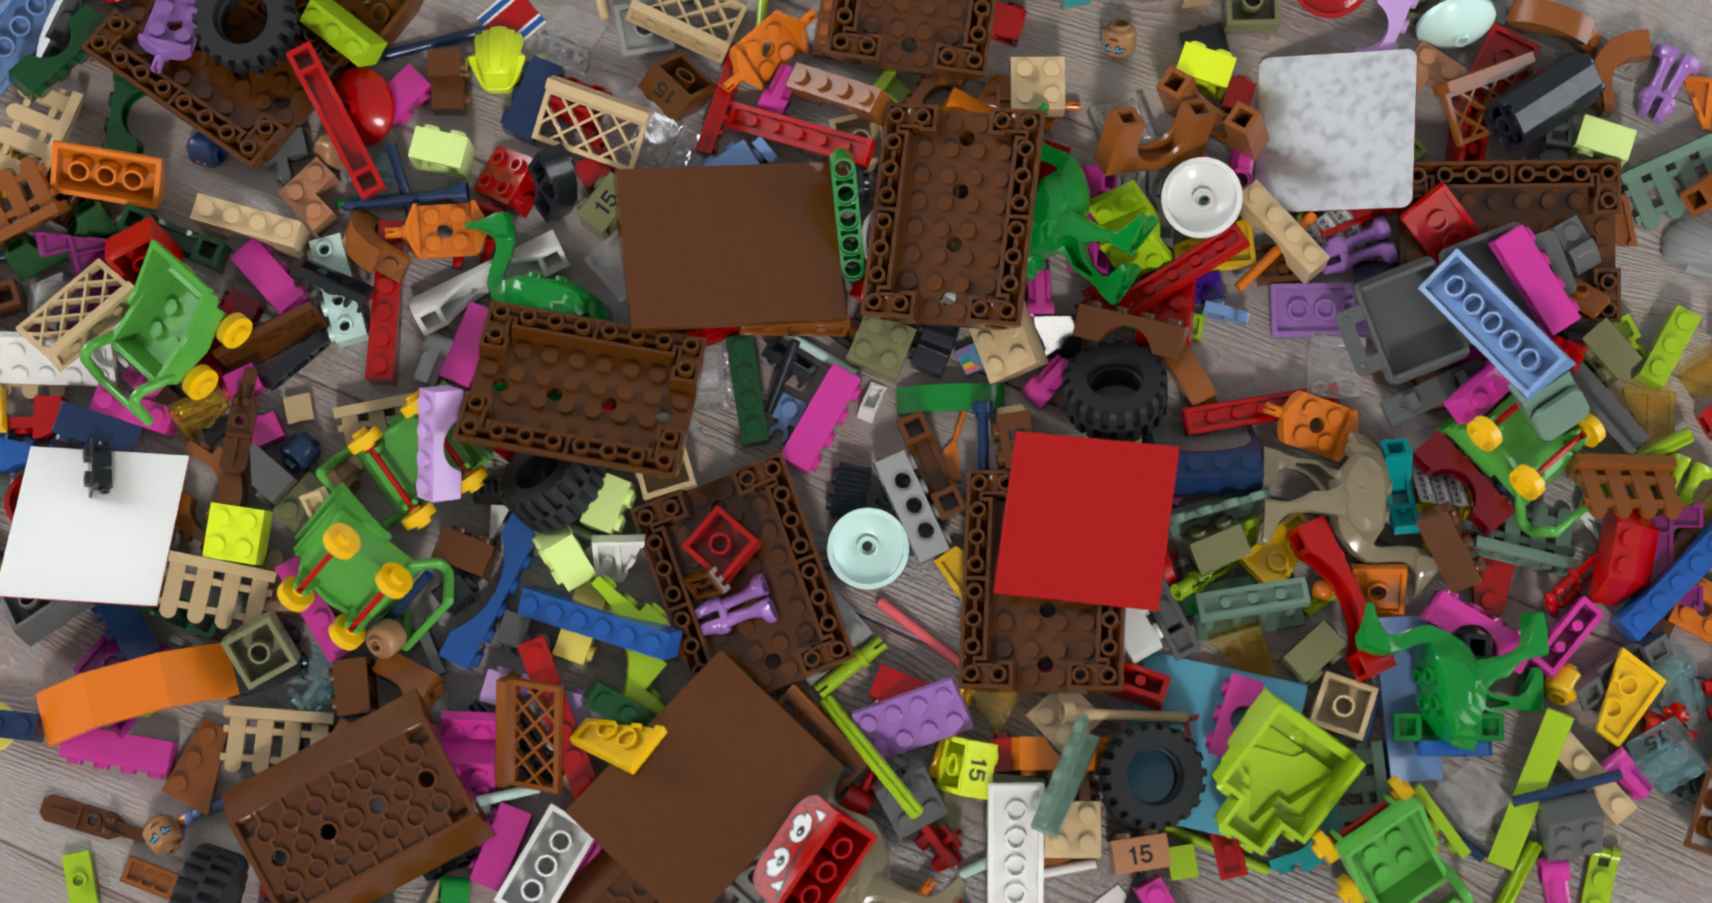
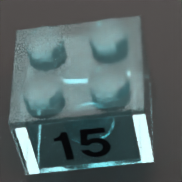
[1626,716,1711,795]

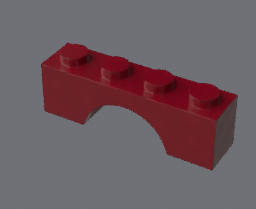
[182,287,266,401]
[1413,431,1516,538]

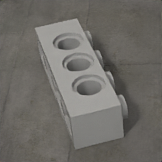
[873,450,952,564]

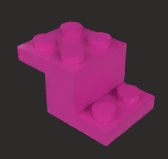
[440,711,498,796]

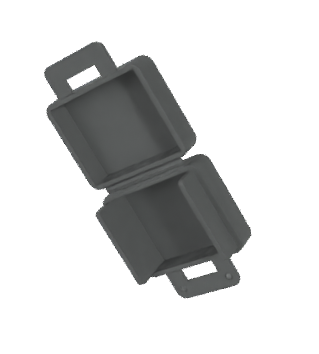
[1336,222,1577,384]

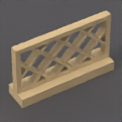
[625,0,748,64]
[531,75,654,169]
[15,258,135,373]

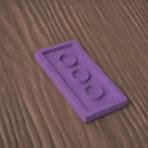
[1269,283,1369,339]
[852,676,975,759]

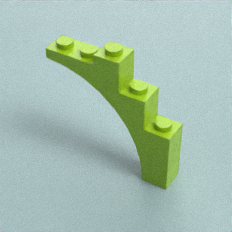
[589,574,668,713]

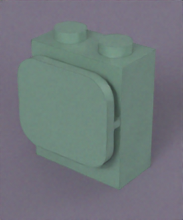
[1508,370,1590,441]

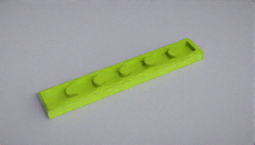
[1487,707,1574,871]

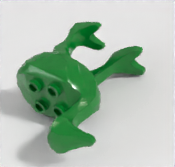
[1027,102,1159,305]
[465,212,609,401]
[1355,602,1549,751]

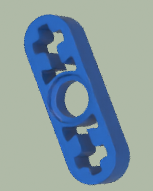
[1417,741,1493,757]

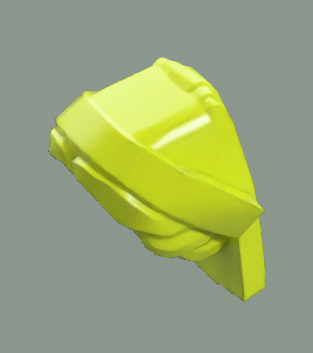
[468,26,525,94]

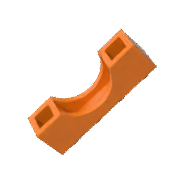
[1011,736,1114,777]

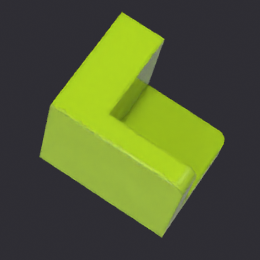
[873,71,912,103]
[1169,843,1199,881]

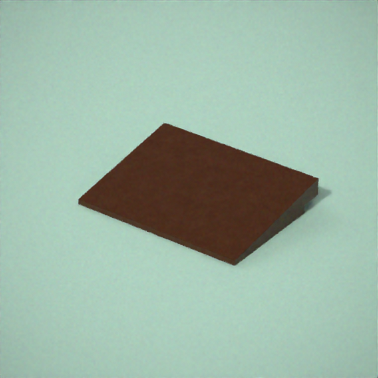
[613,162,847,332]
[565,650,843,903]

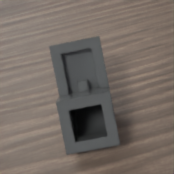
[266,127,312,187]
[1551,215,1601,277]

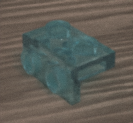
[1652,656,1705,715]
[286,675,335,711]

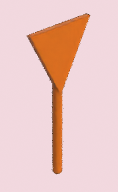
[940,411,967,482]

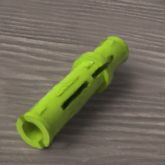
[1170,560,1239,601]
[813,634,888,699]

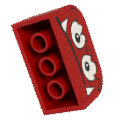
[753,795,878,903]

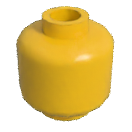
[1543,662,1582,705]

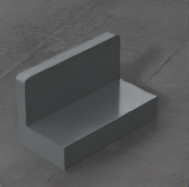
[404,621,449,677]

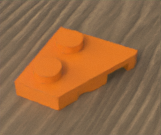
[1683,75,1712,133]

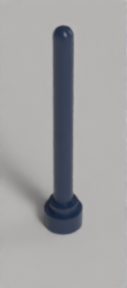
[341,180,470,211]
[972,401,994,470]

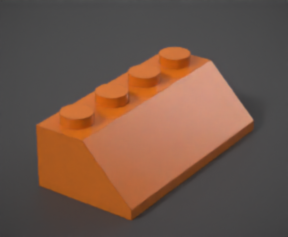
[50,140,166,210]

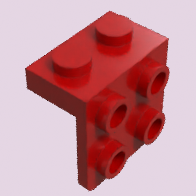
[474,146,535,218]

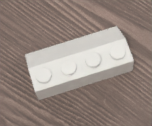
[494,803,594,903]

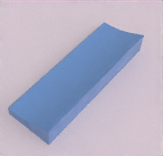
[0,0,56,98]
[1418,248,1576,401]
[1375,615,1443,782]

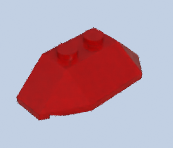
[1588,493,1660,606]

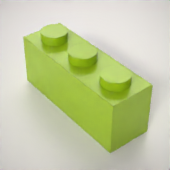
[299,0,388,67]
[1631,305,1702,392]

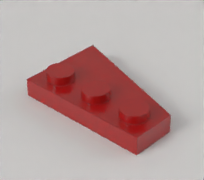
[1470,531,1523,616]

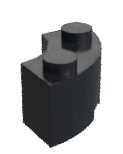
[527,143,578,223]

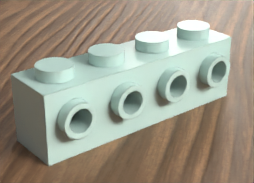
[307,233,369,348]

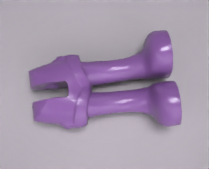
[1636,44,1703,125]
[1321,215,1398,275]
[695,573,778,635]

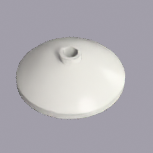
[1161,157,1243,238]

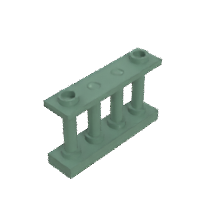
[1192,577,1311,643]

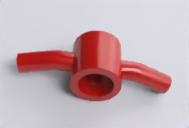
[841,768,877,816]

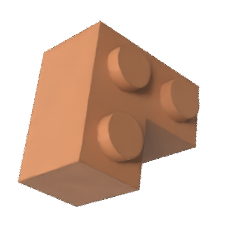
[1415,40,1468,96]
[278,156,341,237]

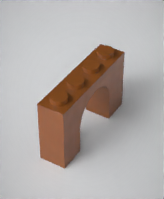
[1156,65,1270,161]
[1094,98,1217,176]
[331,653,447,734]

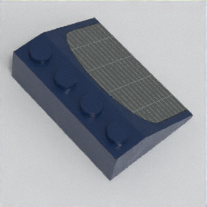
[1144,423,1264,495]

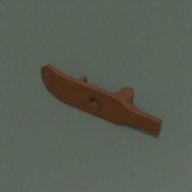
[219,367,259,475]
[39,794,145,843]

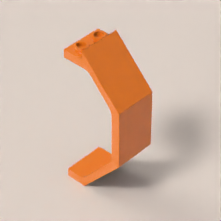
[35,642,240,748]

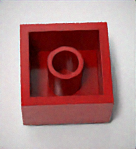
[104,216,184,286]
[681,505,763,584]

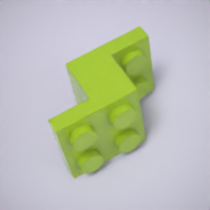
[1089,180,1173,278]

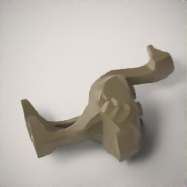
[1256,431,1438,600]
[816,766,969,903]

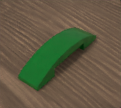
[896,383,1005,416]
[1393,713,1505,742]

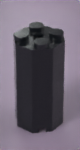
[1483,51,1605,152]

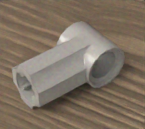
[413,332,454,387]

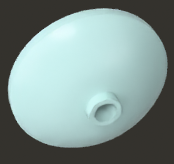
[1416,0,1496,50]
[827,507,909,589]

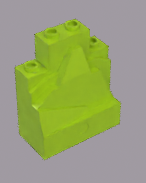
[1211,688,1366,856]

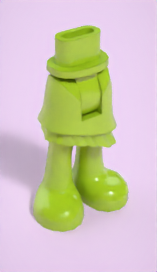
[1654,452,1712,537]

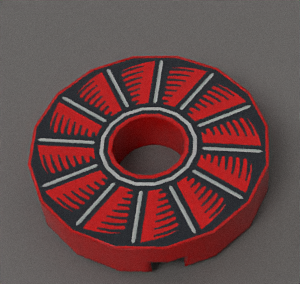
[1164,533,1183,586]

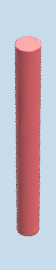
[876,597,959,669]

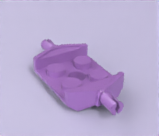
[138,0,198,73]

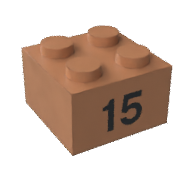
[1107,829,1172,875]

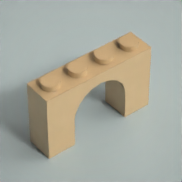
[190,193,314,259]

